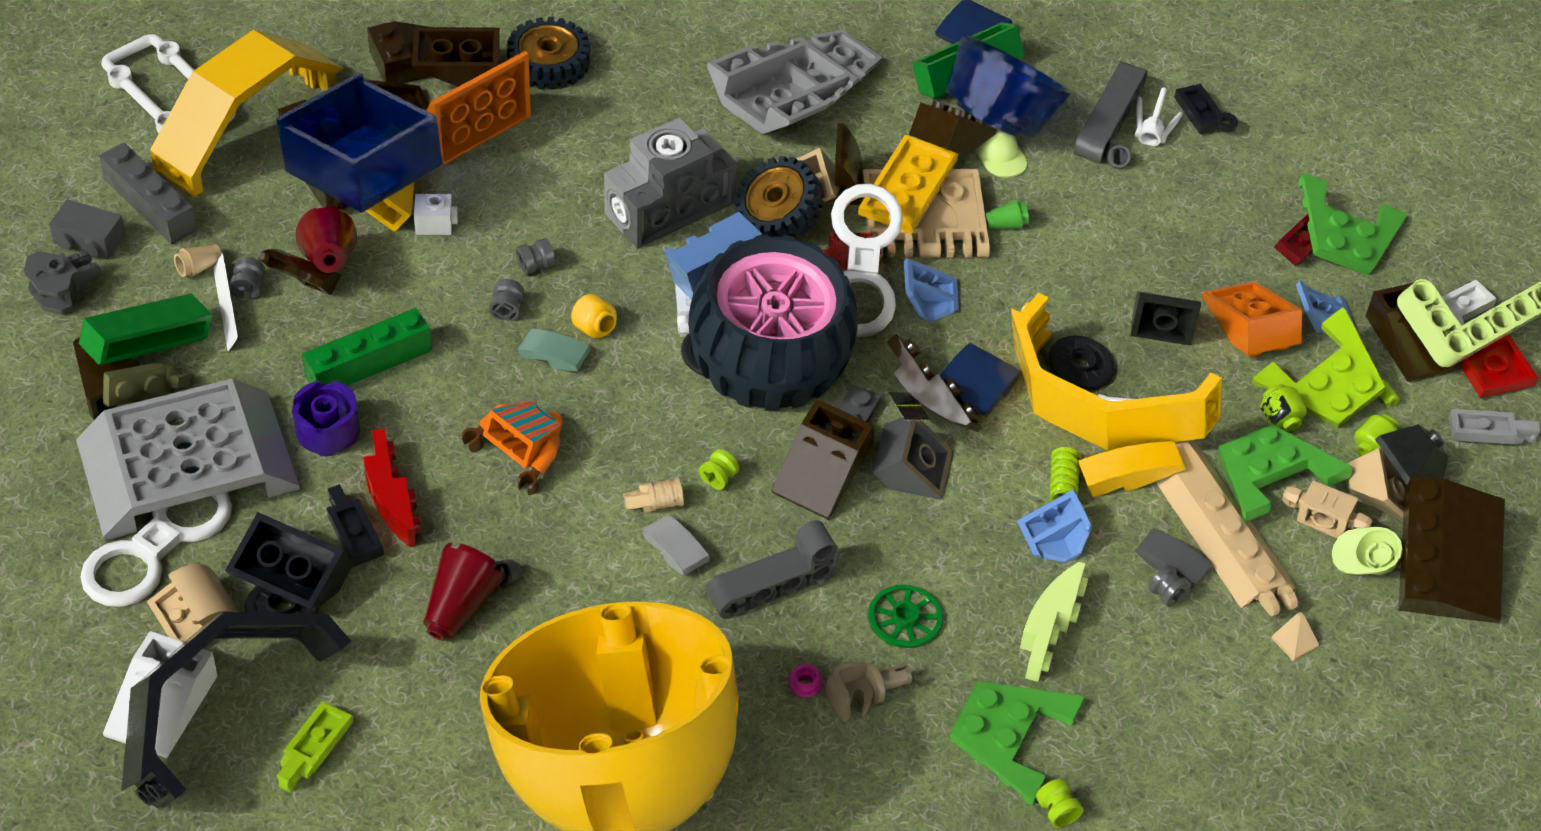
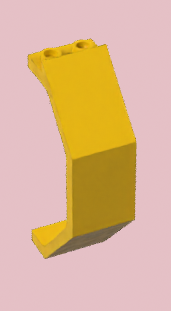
[150,29,343,197]
[1011,292,1222,451]

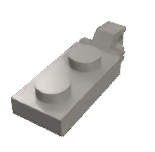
[1449,409,1540,445]

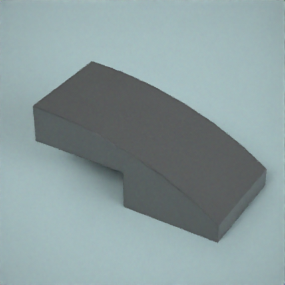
[1135,528,1212,589]

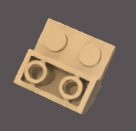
[147,564,240,642]

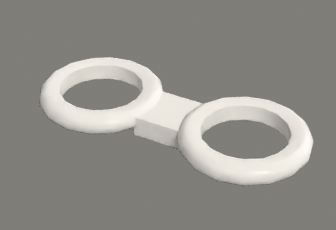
[831,184,903,337]
[80,492,232,607]

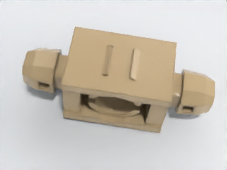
[1282,481,1373,539]

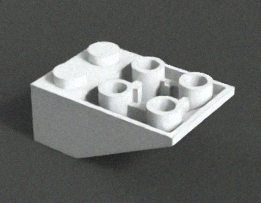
[103,631,218,758]

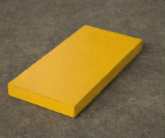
[858,134,958,234]

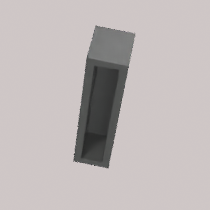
[99,142,197,245]

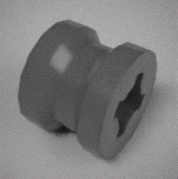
[1149,565,1191,607]

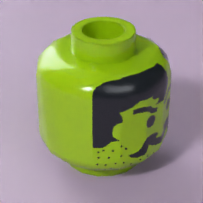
[1260,384,1307,432]

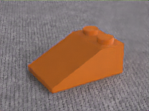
[1202,281,1302,356]

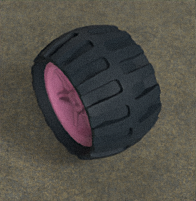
[688,234,858,411]

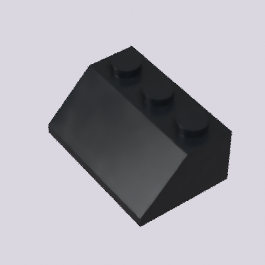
[225,512,355,611]

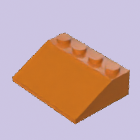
[416,51,531,167]

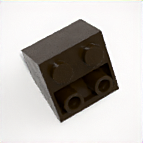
[909,100,997,156]

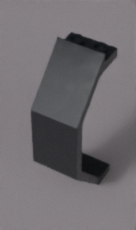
[121,612,351,808]

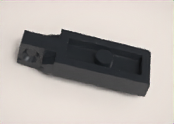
[326,484,384,567]

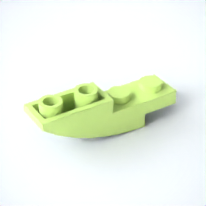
[1020,562,1089,682]

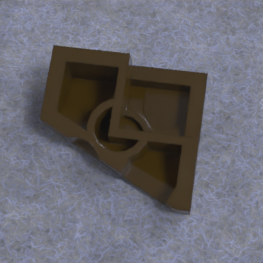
[258,249,341,295]

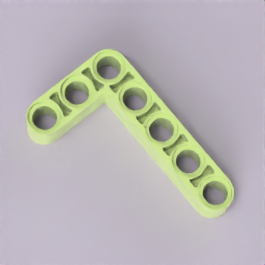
[1397,279,1541,368]

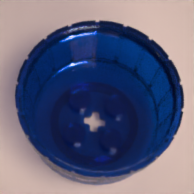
[946,34,1072,137]

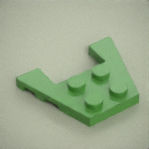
[1298,173,1407,275]
[1218,424,1352,522]
[949,681,1084,805]

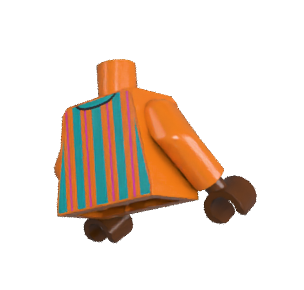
[462,401,563,495]

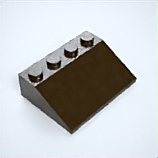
[1399,475,1505,623]

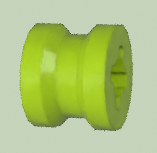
[699,449,739,490]

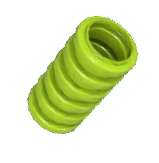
[1049,447,1080,502]

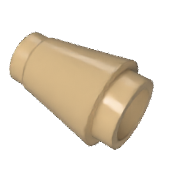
[174,244,222,278]

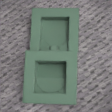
[517,329,591,371]

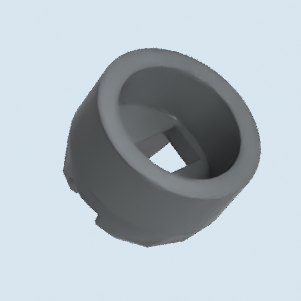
[1106,145,1131,168]
[493,559,522,587]

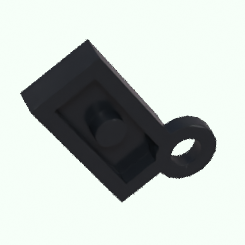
[1174,83,1238,134]

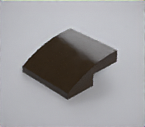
[835,123,862,206]

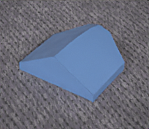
[904,258,959,321]
[1296,281,1355,333]
[1017,489,1093,563]

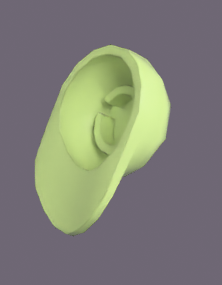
[976,128,1027,178]
[1332,527,1403,576]

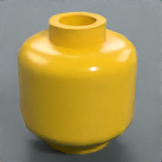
[571,294,617,339]

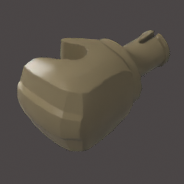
[825,662,912,721]

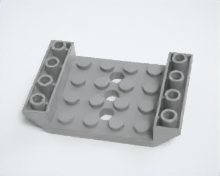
[76,379,300,541]

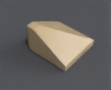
[1272,612,1319,661]

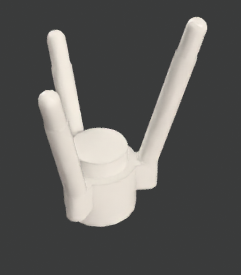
[1135,87,1183,146]

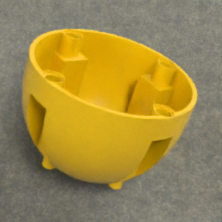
[480,601,739,831]

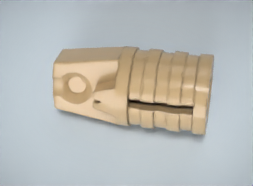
[623,477,684,513]

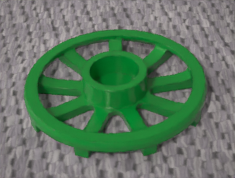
[868,585,943,648]

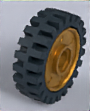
[507,17,590,90]
[734,156,825,240]

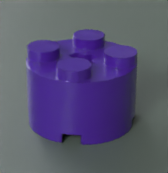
[292,381,360,457]

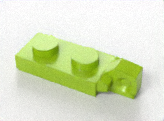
[277,701,353,793]

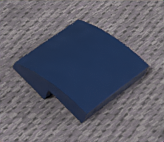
[935,0,1013,44]
[940,342,1022,417]

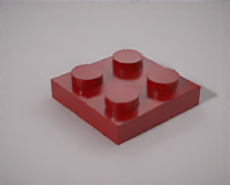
[1461,334,1538,398]

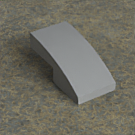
[642,514,710,576]

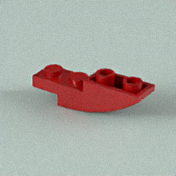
[363,428,421,547]

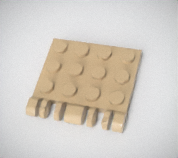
[862,169,990,258]

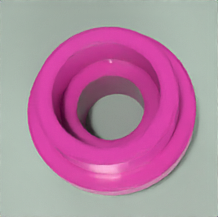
[788,664,823,697]

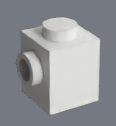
[414,194,458,235]

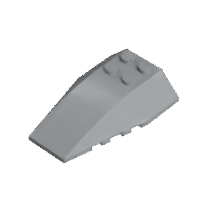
[707,30,883,134]

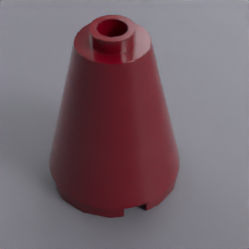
[296,206,357,273]
[423,542,505,641]

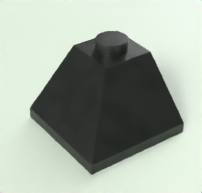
[1130,291,1201,346]
[1375,424,1448,485]

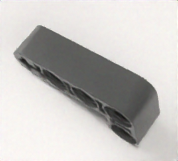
[705,520,838,619]

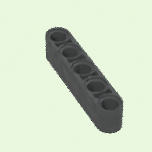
[1074,61,1148,164]

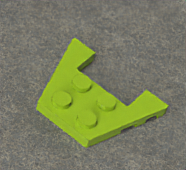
[1252,307,1385,428]

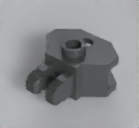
[24,251,101,314]

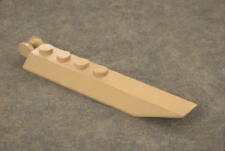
[1154,396,1298,616]

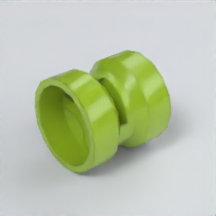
[1036,778,1084,828]

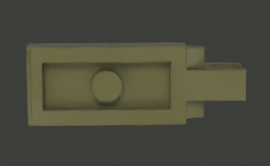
[103,363,191,407]

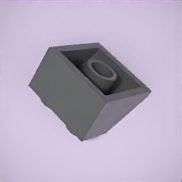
[872,417,953,499]

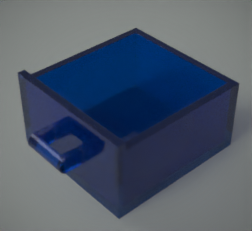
[276,72,443,213]

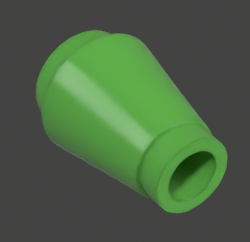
[985,200,1029,230]

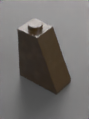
[73,337,141,420]

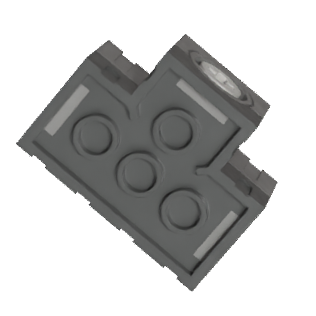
[604,117,737,249]

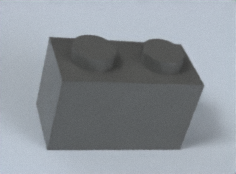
[49,199,126,259]

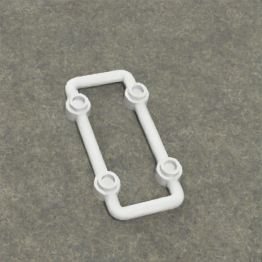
[101,34,236,133]

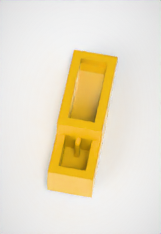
[1078,441,1186,497]

